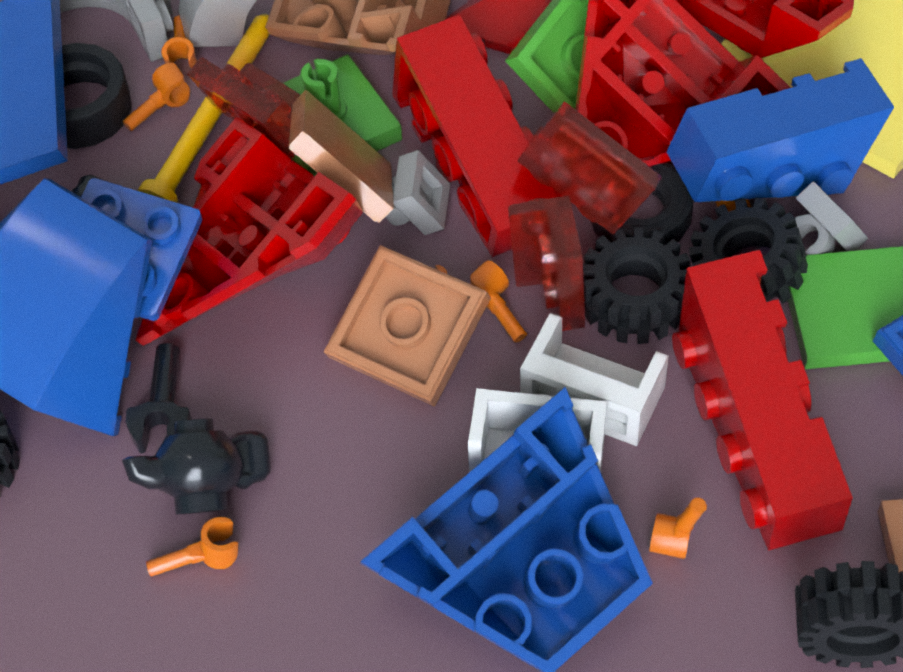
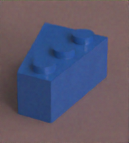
[667,58,894,202]

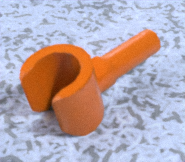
[161,15,199,72]
[122,63,190,132]
[470,260,527,343]
[649,497,707,559]
[146,517,239,577]

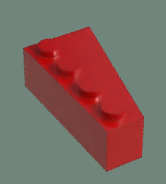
[392,15,564,257]
[672,249,853,551]

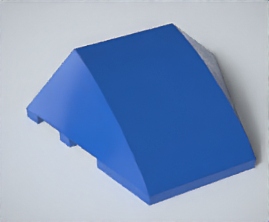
[0,178,152,436]
[360,387,653,672]

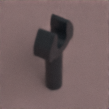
[125,343,192,454]

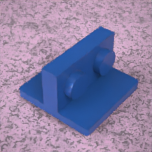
[81,178,203,321]

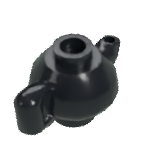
[122,418,271,515]

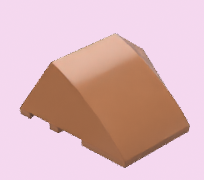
[265,0,451,55]

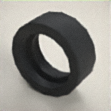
[62,43,132,149]

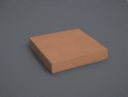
[289,90,394,223]
[324,245,491,407]

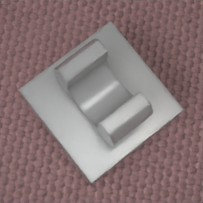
[385,150,450,235]
[795,181,868,255]

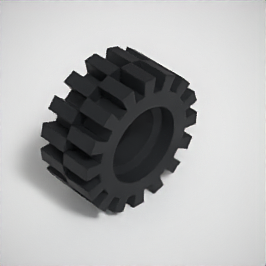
[689,198,808,304]
[580,227,690,344]
[795,561,903,668]

